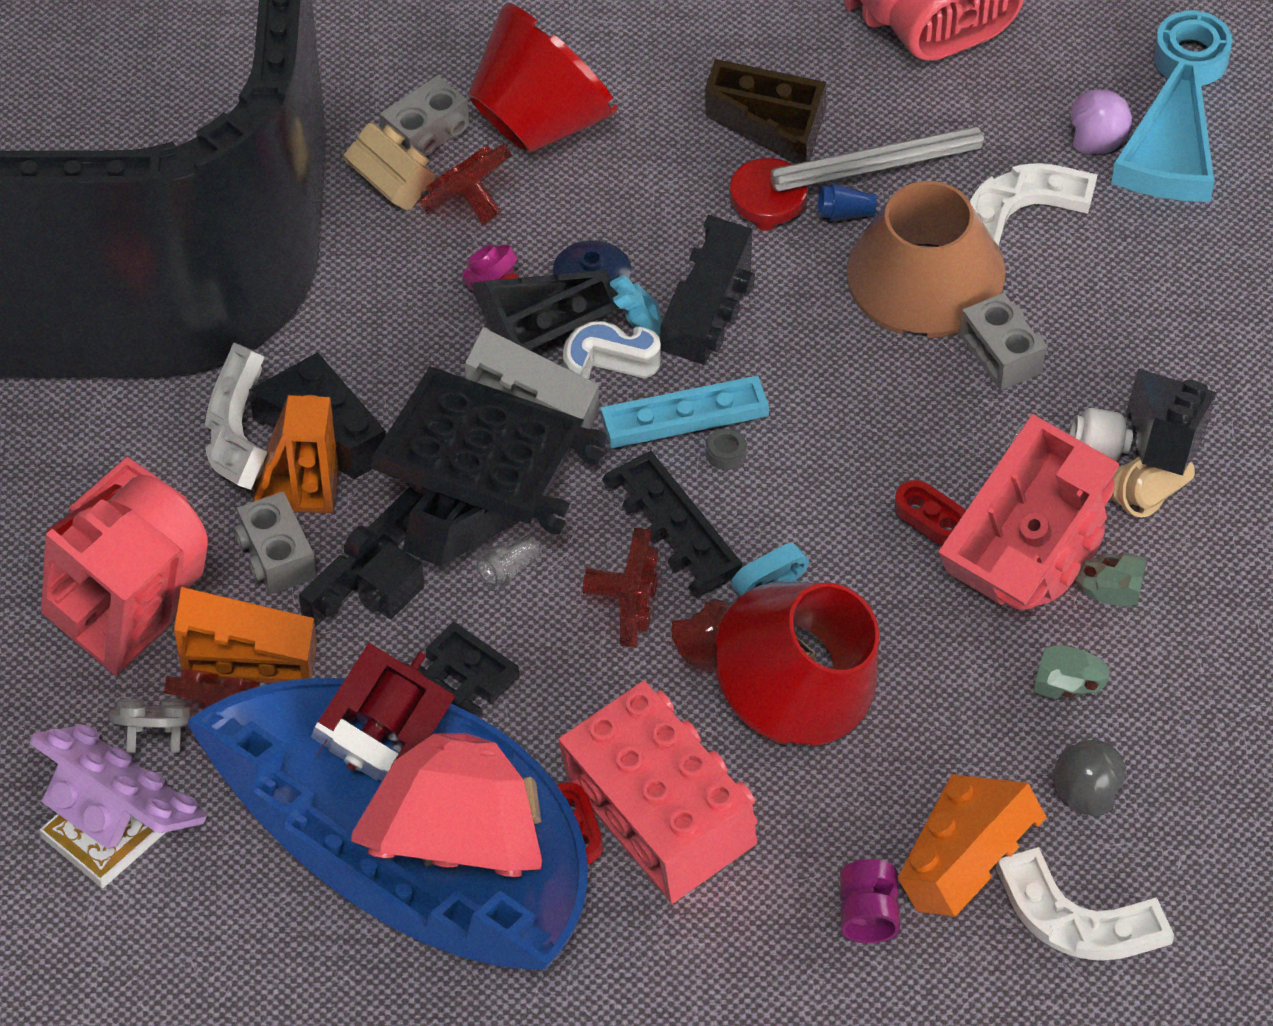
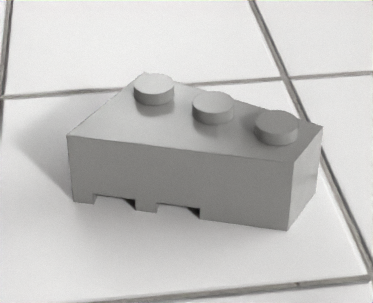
[465,327,599,429]

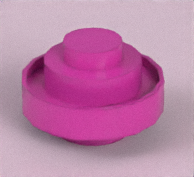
[462,244,517,291]

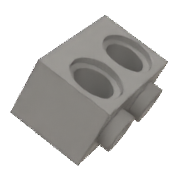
[379,75,469,156]
[960,293,1047,391]
[233,491,317,595]

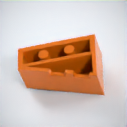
[252,395,339,513]
[174,587,317,683]

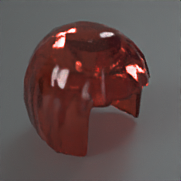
[671,599,731,670]

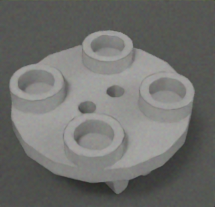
[109,699,197,753]

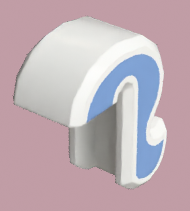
[563,321,661,379]

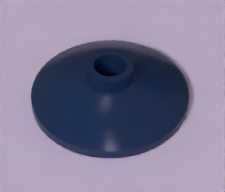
[553,240,631,295]

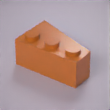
[897,774,1047,917]

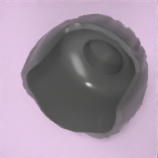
[1052,740,1126,816]

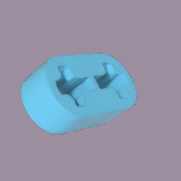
[731,543,809,597]

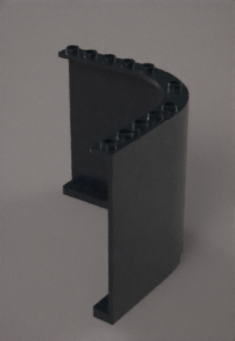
[0,0,327,378]

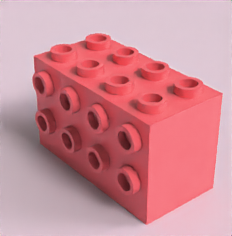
[558,680,758,904]

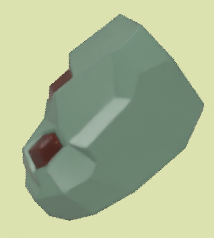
[1074,552,1147,607]
[1034,645,1110,700]

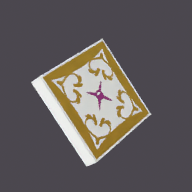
[40,814,166,889]

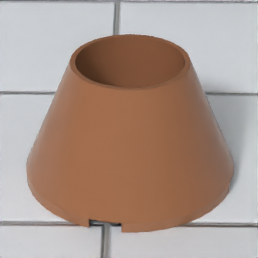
[847,181,1006,338]

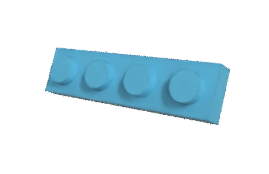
[601,375,769,449]

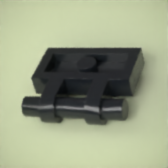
[418,621,519,717]

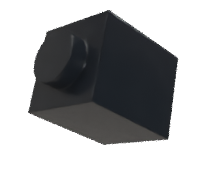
[356,541,424,620]

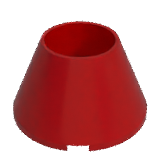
[468,2,619,154]
[714,582,879,747]

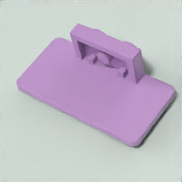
[29,724,208,848]

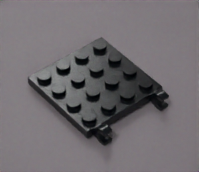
[371,366,607,534]

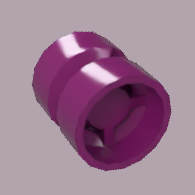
[840,859,900,944]

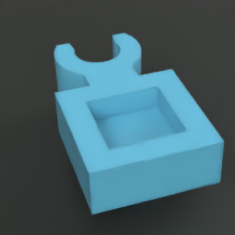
[610,275,662,336]

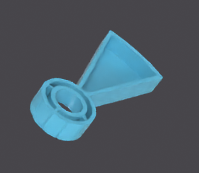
[1111,10,1233,202]

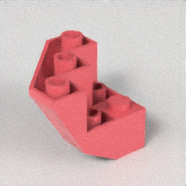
[351,733,542,877]

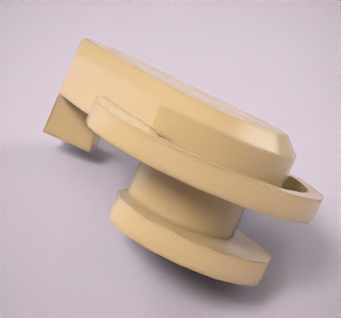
[1111,457,1195,518]

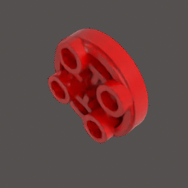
[730,158,808,231]

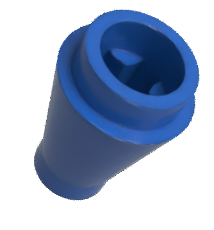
[817,183,877,222]

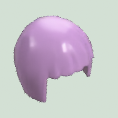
[1070,89,1132,155]

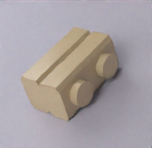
[343,122,436,211]

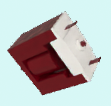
[311,642,455,781]

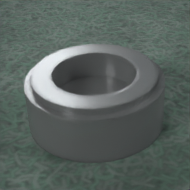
[706,429,747,470]

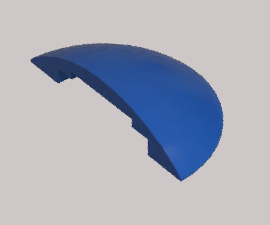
[188,678,588,970]

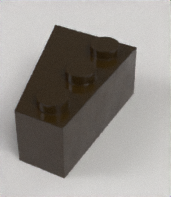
[705,59,826,164]

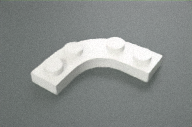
[970,163,1098,246]
[205,343,267,490]
[996,847,1174,960]

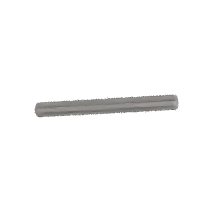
[770,126,984,192]

